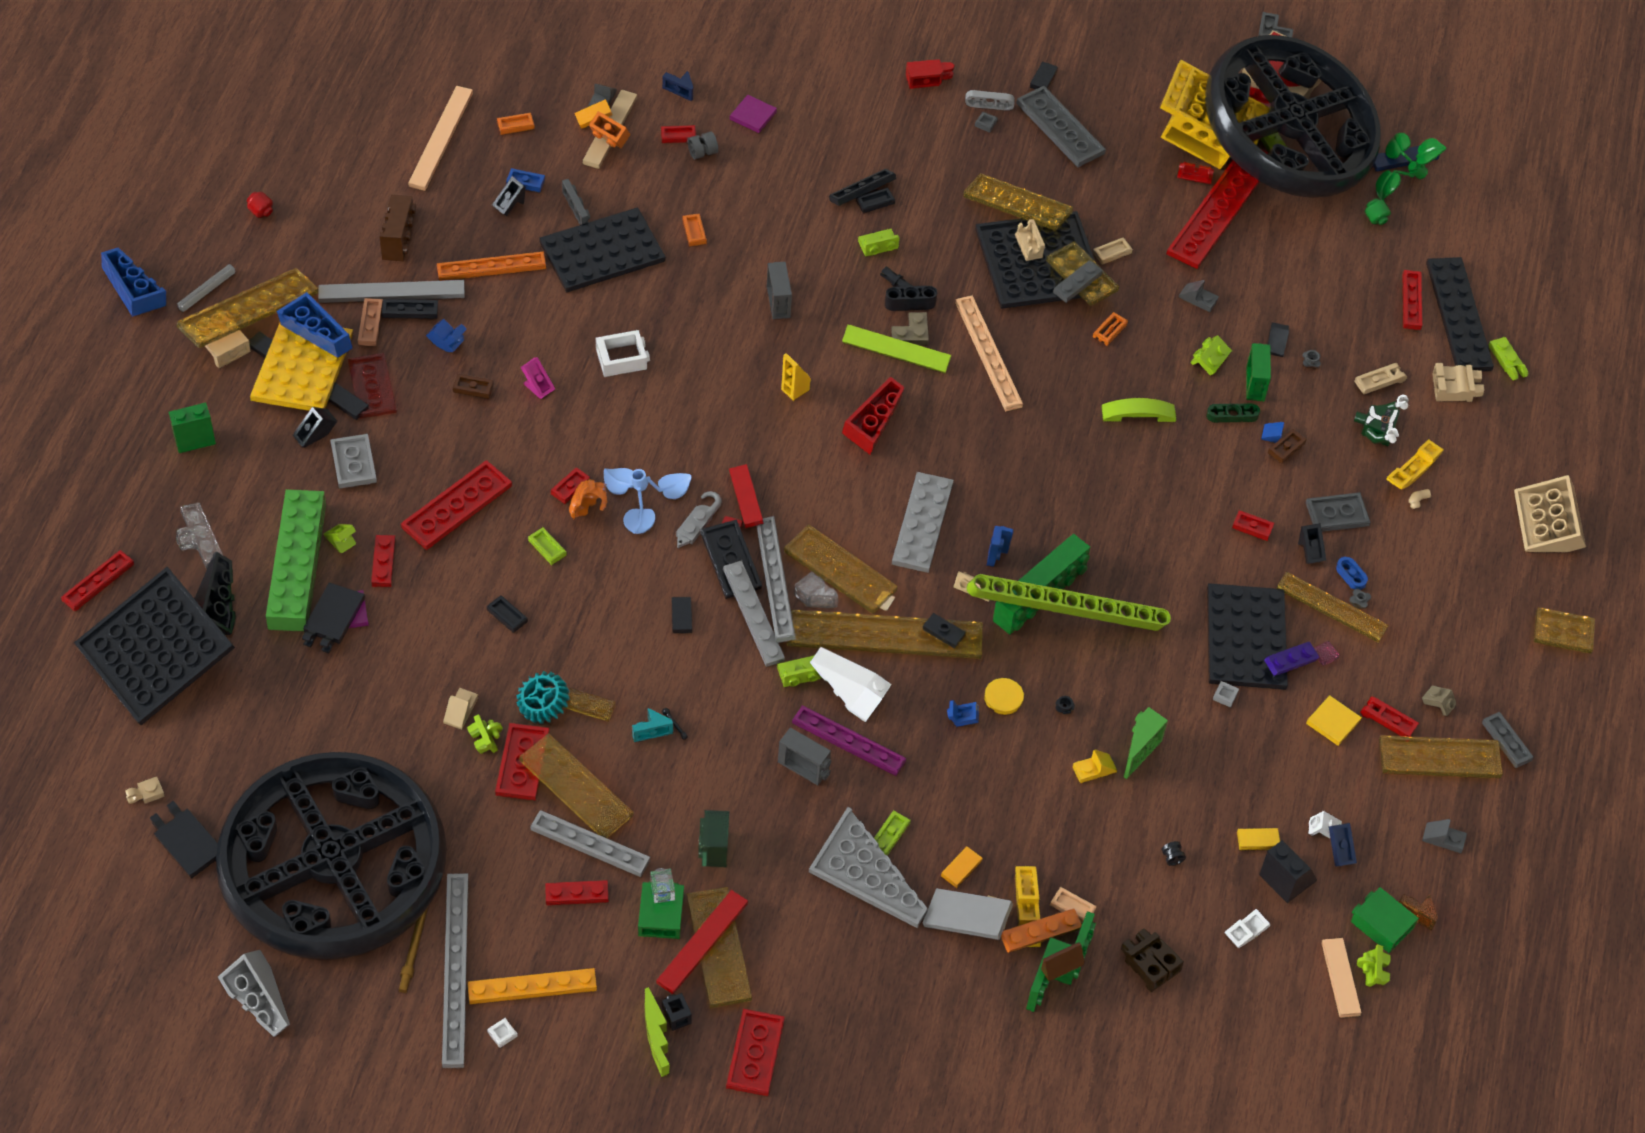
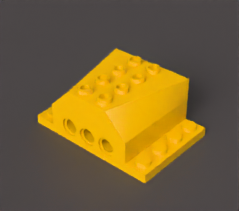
[1160,60,1270,170]

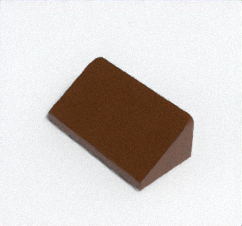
[1041,942,1085,981]

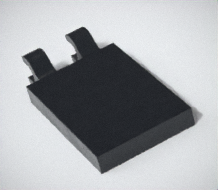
[302,583,365,653]
[150,801,218,879]

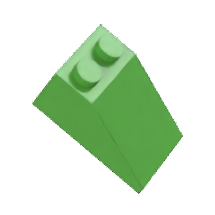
[1124,707,1168,779]

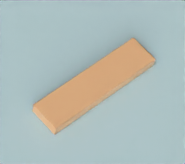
[1322,938,1362,1018]

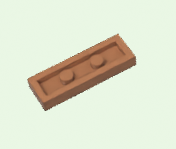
[358,298,383,346]

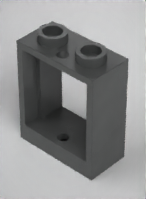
[766,262,792,319]
[778,727,832,785]

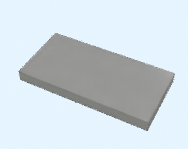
[922,888,1013,940]

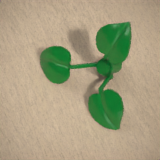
[1376,132,1447,200]

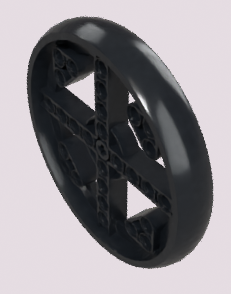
[1205,35,1381,198]
[216,752,447,960]

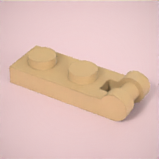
[1354,363,1407,394]

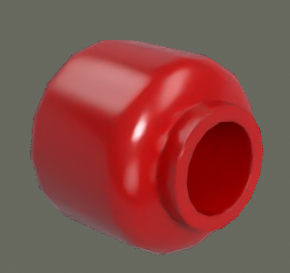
[246,191,273,218]

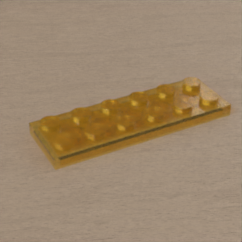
[963,173,1073,231]
[784,524,898,614]
[519,733,634,838]
[1379,735,1503,778]
[687,887,752,1008]

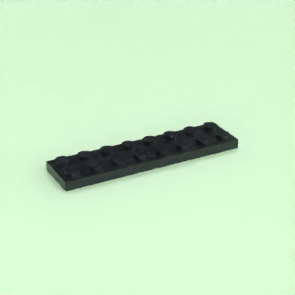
[1426,257,1494,371]

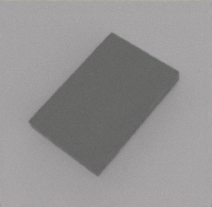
[1305,492,1371,532]

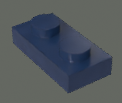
[1328,823,1357,867]

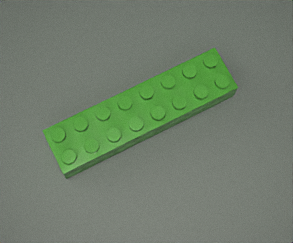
[266,489,326,631]

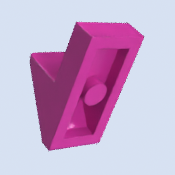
[521,357,555,399]

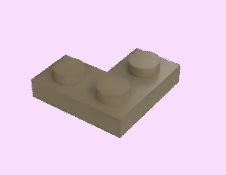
[891,312,929,345]

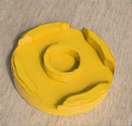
[984,678,1024,715]

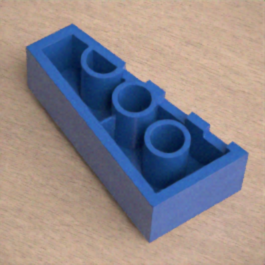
[101,248,166,317]
[277,292,353,358]

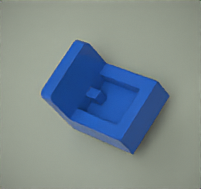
[947,700,979,727]

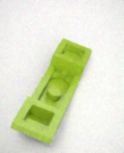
[1102,398,1176,422]

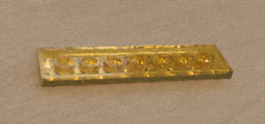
[177,268,318,348]

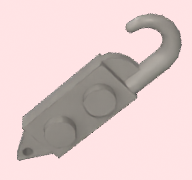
[676,491,722,548]

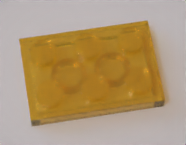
[1534,607,1595,654]

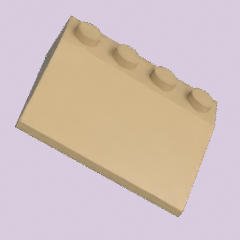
[1514,475,1586,552]

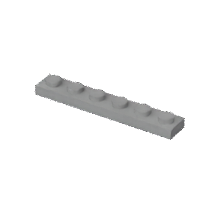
[723,560,785,667]
[531,810,650,877]

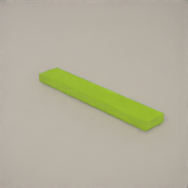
[842,325,951,373]

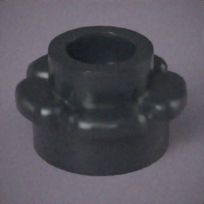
[1055,696,1075,714]

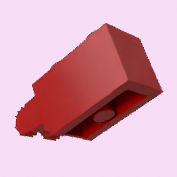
[906,59,955,89]

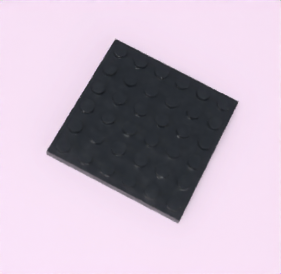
[975,211,1105,309]
[74,567,235,725]

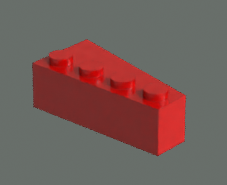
[842,377,905,455]

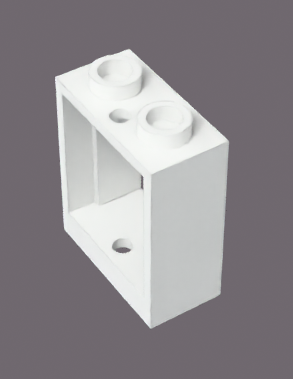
[596,330,650,377]

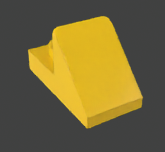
[1073,750,1117,783]

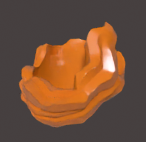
[569,479,607,520]

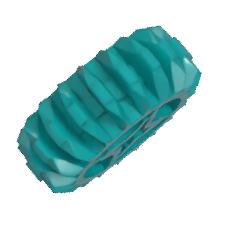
[516,671,570,724]

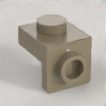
[1422,685,1456,716]

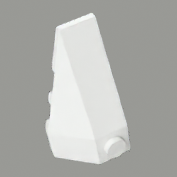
[810,647,892,722]

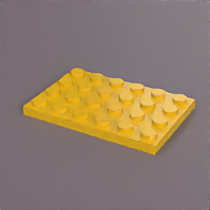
[250,323,353,411]

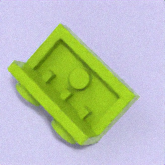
[1190,335,1232,375]

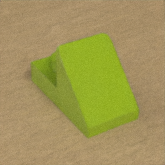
[324,524,356,553]

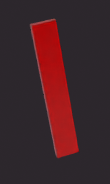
[656,890,748,994]

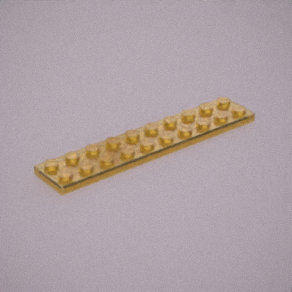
[787,610,982,659]

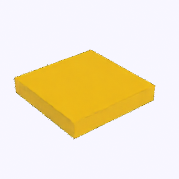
[1306,695,1362,746]

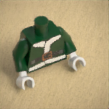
[1354,395,1409,447]

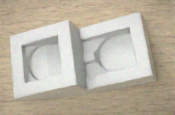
[1225,909,1270,948]

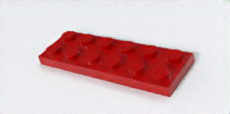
[401,460,512,550]

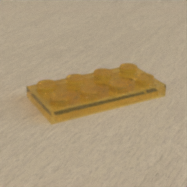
[1046,241,1119,306]

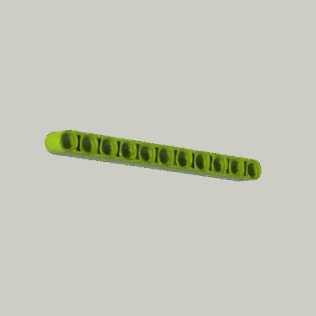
[967,574,1171,631]

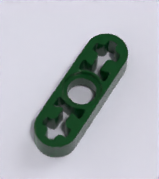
[1206,403,1260,423]

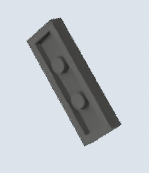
[562,179,590,225]
[1053,260,1103,303]
[1482,712,1534,768]

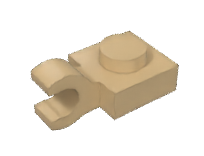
[125,777,165,804]

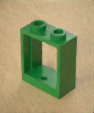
[1246,343,1271,401]

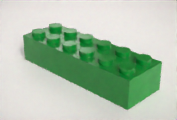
[993,533,1090,635]

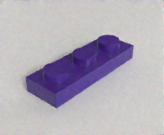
[1264,641,1320,676]

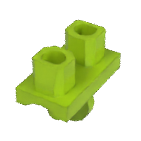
[467,714,503,754]
[1357,944,1391,987]

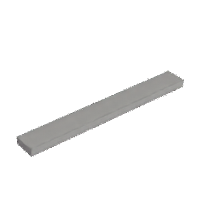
[318,280,465,303]
[757,516,796,643]

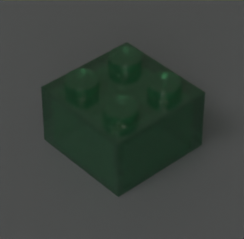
[698,810,730,867]

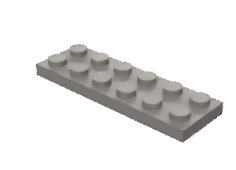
[892,472,953,573]

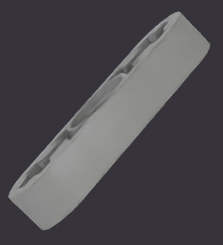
[965,90,1015,110]

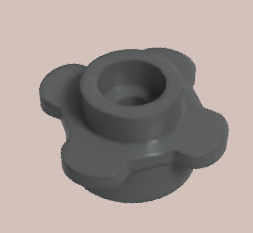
[1302,350,1321,367]
[1349,589,1371,609]

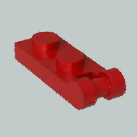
[1360,697,1419,740]

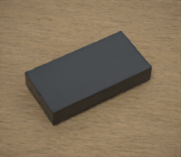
[1030,61,1058,89]
[856,188,895,213]
[487,595,528,633]
[672,597,692,633]

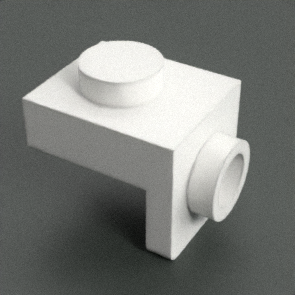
[1308,811,1342,838]

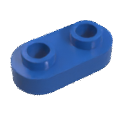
[1336,557,1368,590]

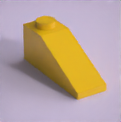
[781,353,811,401]

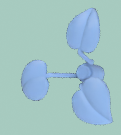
[604,468,692,534]

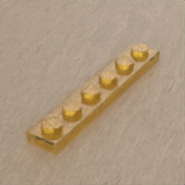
[1276,572,1389,643]

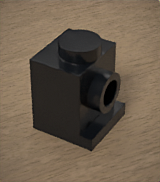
[662,993,692,1031]

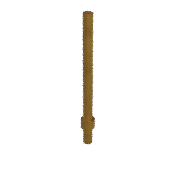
[398,906,429,993]

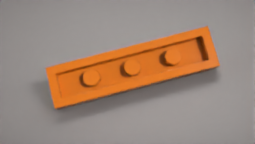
[1001,908,1082,953]

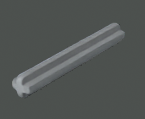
[177,264,235,312]

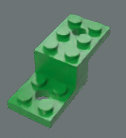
[1026,911,1096,1012]

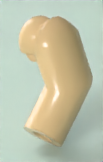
[1409,489,1431,509]

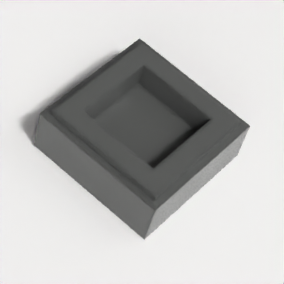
[975,112,998,133]

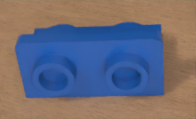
[986,526,1013,567]

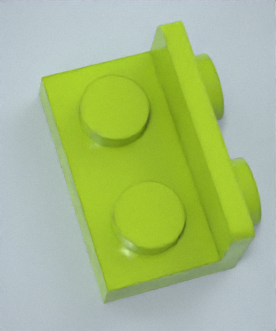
[858,229,899,257]
[777,655,822,687]

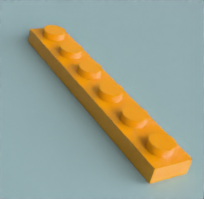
[468,968,597,1004]

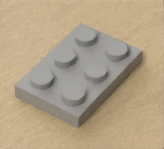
[330,434,377,489]

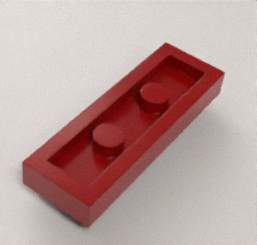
[371,535,396,587]
[545,880,608,905]

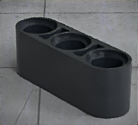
[885,286,937,311]

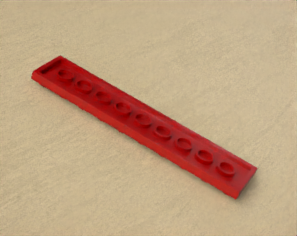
[1166,149,1268,269]

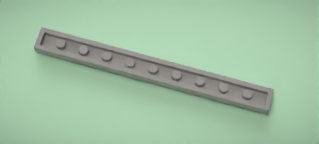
[442,873,468,1068]

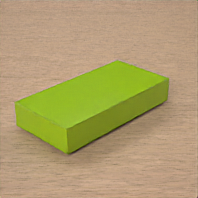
[528,527,567,565]

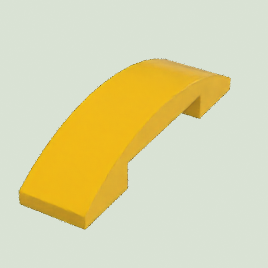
[1386,439,1444,490]

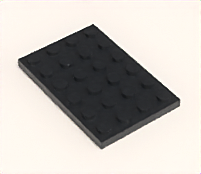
[539,207,666,293]
[1207,583,1288,690]

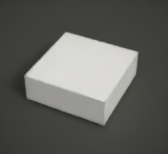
[487,1018,517,1048]

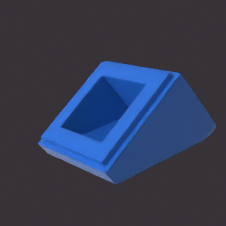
[1261,422,1284,443]

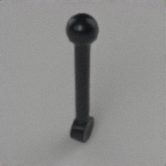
[662,708,688,740]

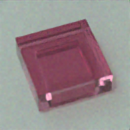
[1314,641,1340,666]

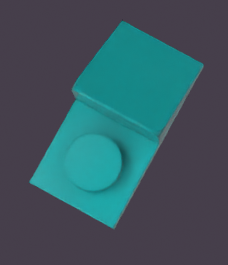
[632,708,673,742]

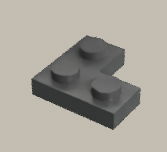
[1258,12,1294,37]

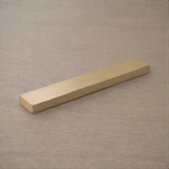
[583,90,637,169]

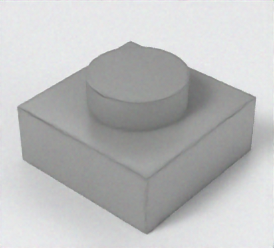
[1213,681,1239,707]

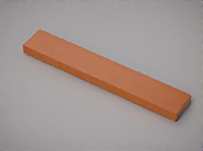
[437,251,546,281]

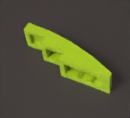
[645,987,669,1077]

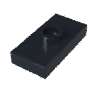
[922,613,966,649]

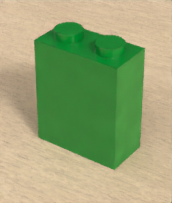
[169,402,216,453]
[638,881,684,939]
[1351,887,1419,953]

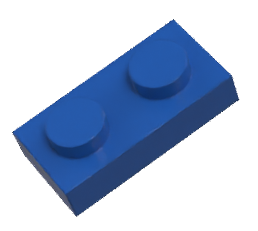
[506,168,545,192]

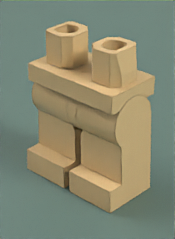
[1432,363,1484,402]

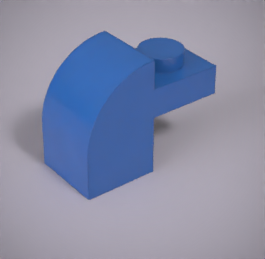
[426,319,467,352]

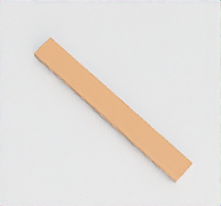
[408,86,473,191]
[955,295,1023,412]

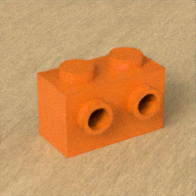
[589,111,631,149]

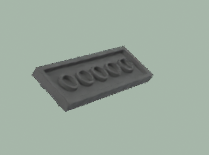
[1016,86,1106,167]

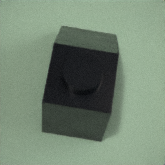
[293,407,337,448]

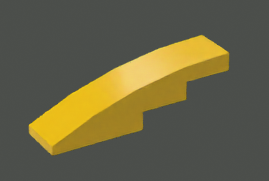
[1015,866,1041,947]

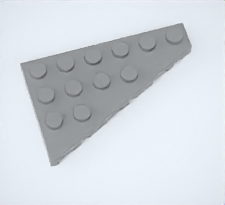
[809,807,928,928]

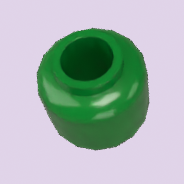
[1365,198,1391,225]

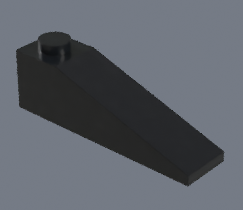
[194,551,236,635]

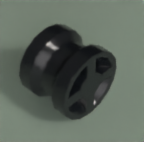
[1161,841,1186,866]

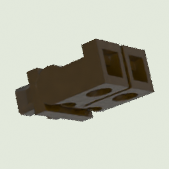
[1121,928,1184,992]

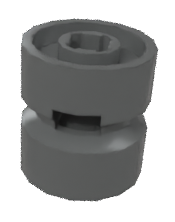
[687,131,718,159]

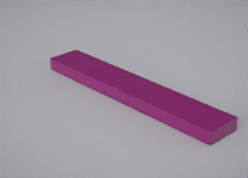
[792,705,906,776]

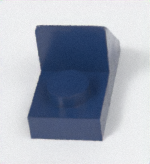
[662,71,694,101]

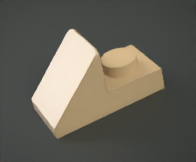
[443,688,478,730]

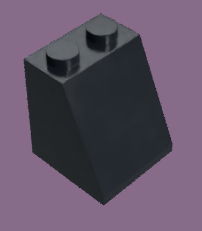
[1259,840,1317,903]

